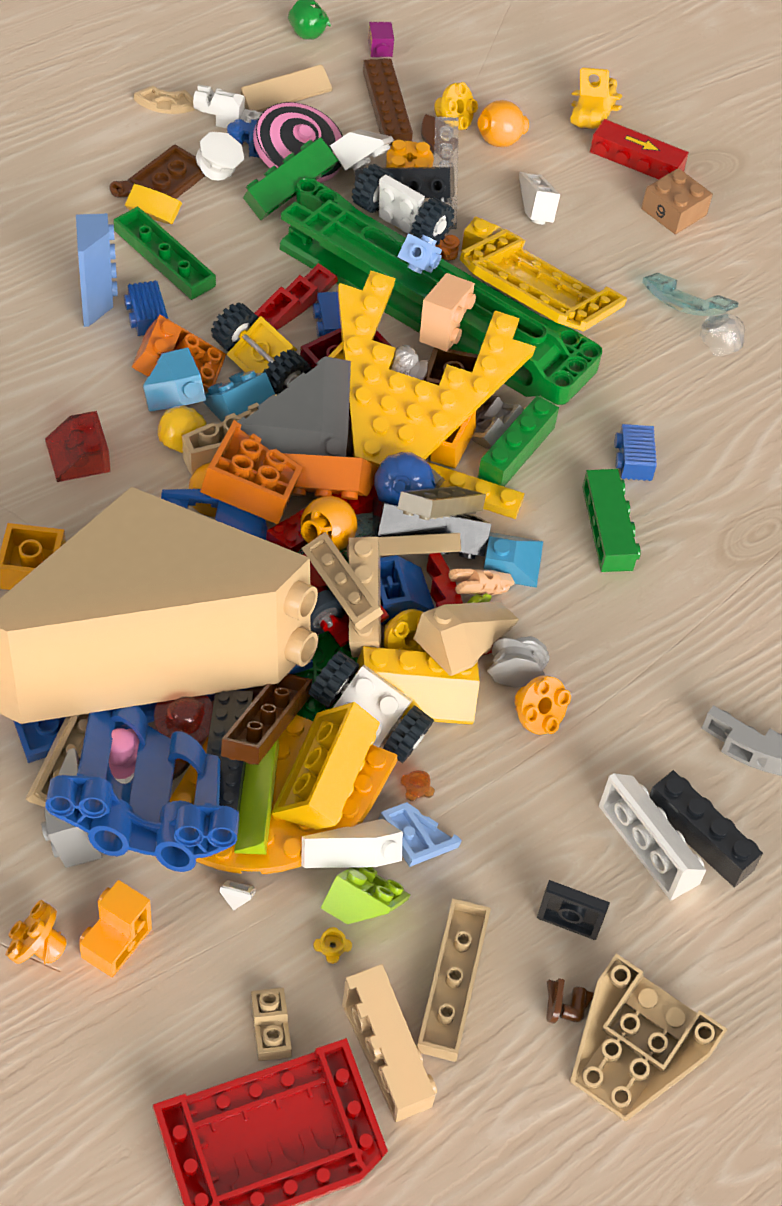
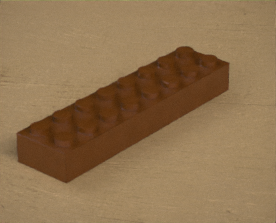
[363,58,413,146]
[221,674,313,765]

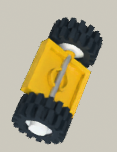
[211,302,311,395]

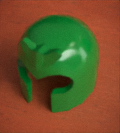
[288,0,331,40]

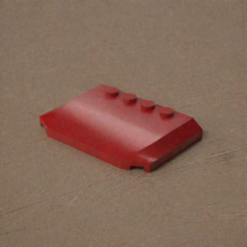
[152,1038,388,1206]

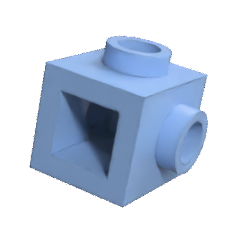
[398,233,442,274]

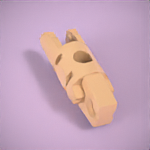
[448,569,515,595]

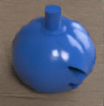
[374,452,436,506]

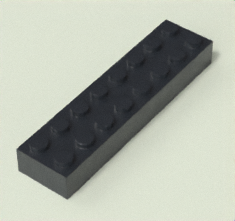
[206,690,254,812]

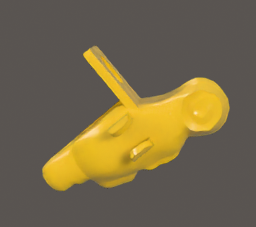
[571,67,622,129]

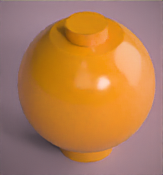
[477,100,529,147]
[300,496,357,551]

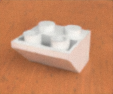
[330,129,394,171]

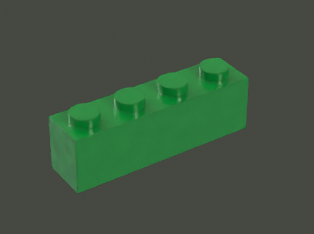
[243,137,339,221]
[478,395,559,487]
[582,469,641,572]

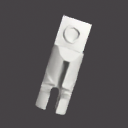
[193,84,262,128]

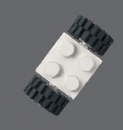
[352,164,455,245]
[308,651,434,763]

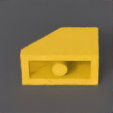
[461,216,504,252]

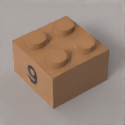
[641,168,713,235]

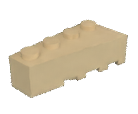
[182,394,277,476]

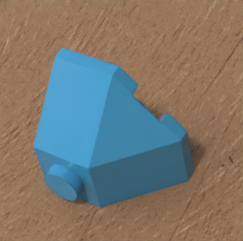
[143,347,206,411]

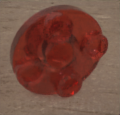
[154,695,213,744]

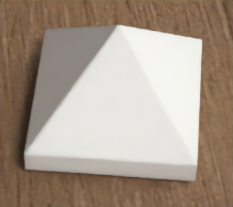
[220,880,256,911]

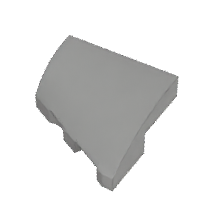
[471,396,524,449]

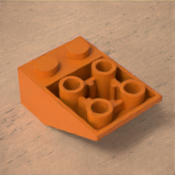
[132,315,226,392]

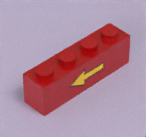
[590,119,689,180]

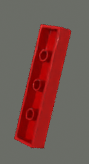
[266,485,378,555]

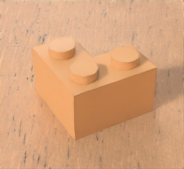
[419,273,476,352]

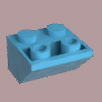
[203,370,275,422]

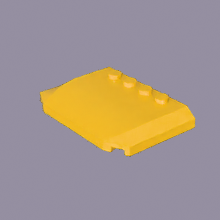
[459,229,627,331]

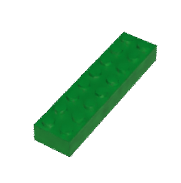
[113,207,216,300]

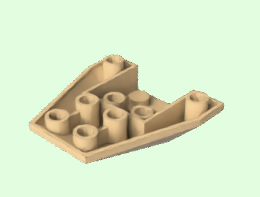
[570,954,728,1122]

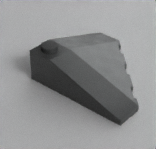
[237,356,351,457]

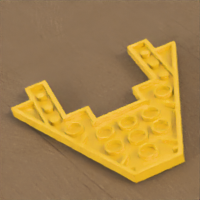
[338,271,536,468]

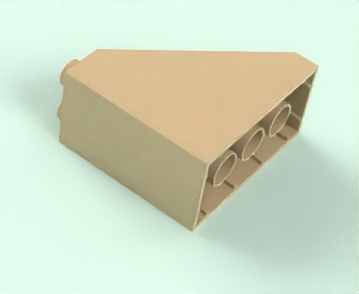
[0,487,318,724]

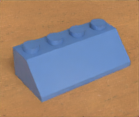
[76,213,118,327]

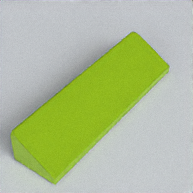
[234,740,279,855]

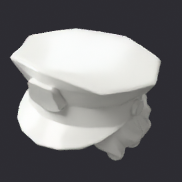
[196,132,244,181]

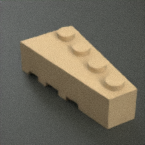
[342,964,437,1122]

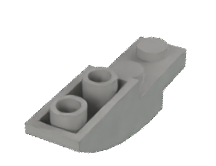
[702,705,782,776]

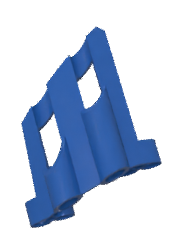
[45,706,239,872]

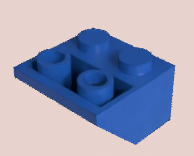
[380,555,435,625]

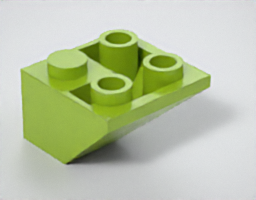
[321,867,411,924]

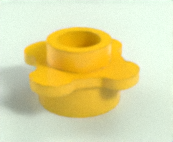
[313,927,352,964]

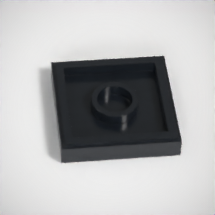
[537,880,610,940]

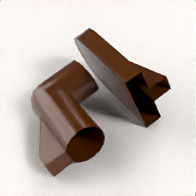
[546,978,594,1024]

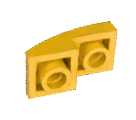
[125,184,182,225]

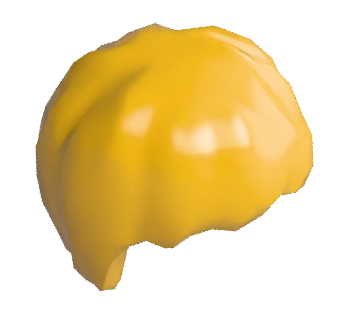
[158,405,207,453]

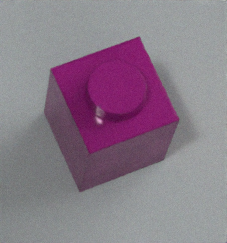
[368,22,394,57]

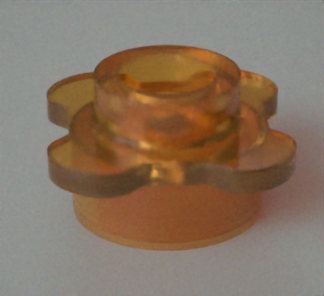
[401,770,435,802]

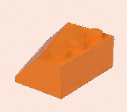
[200,420,303,524]

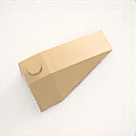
[414,601,519,676]

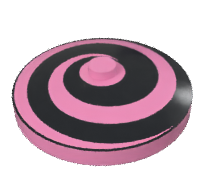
[253,102,343,183]

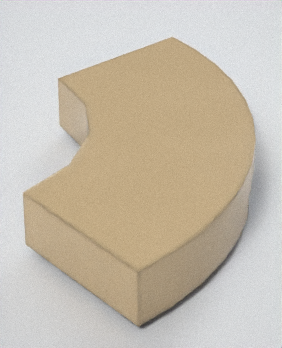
[134,86,197,114]

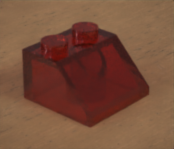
[45,411,110,482]

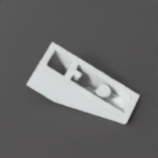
[519,172,560,224]
[301,819,403,868]

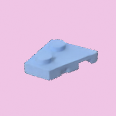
[378,802,461,867]

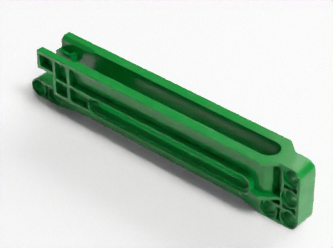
[280,178,602,405]

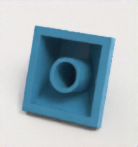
[483,532,543,588]

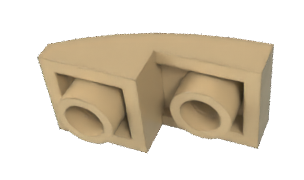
[251,988,292,1061]

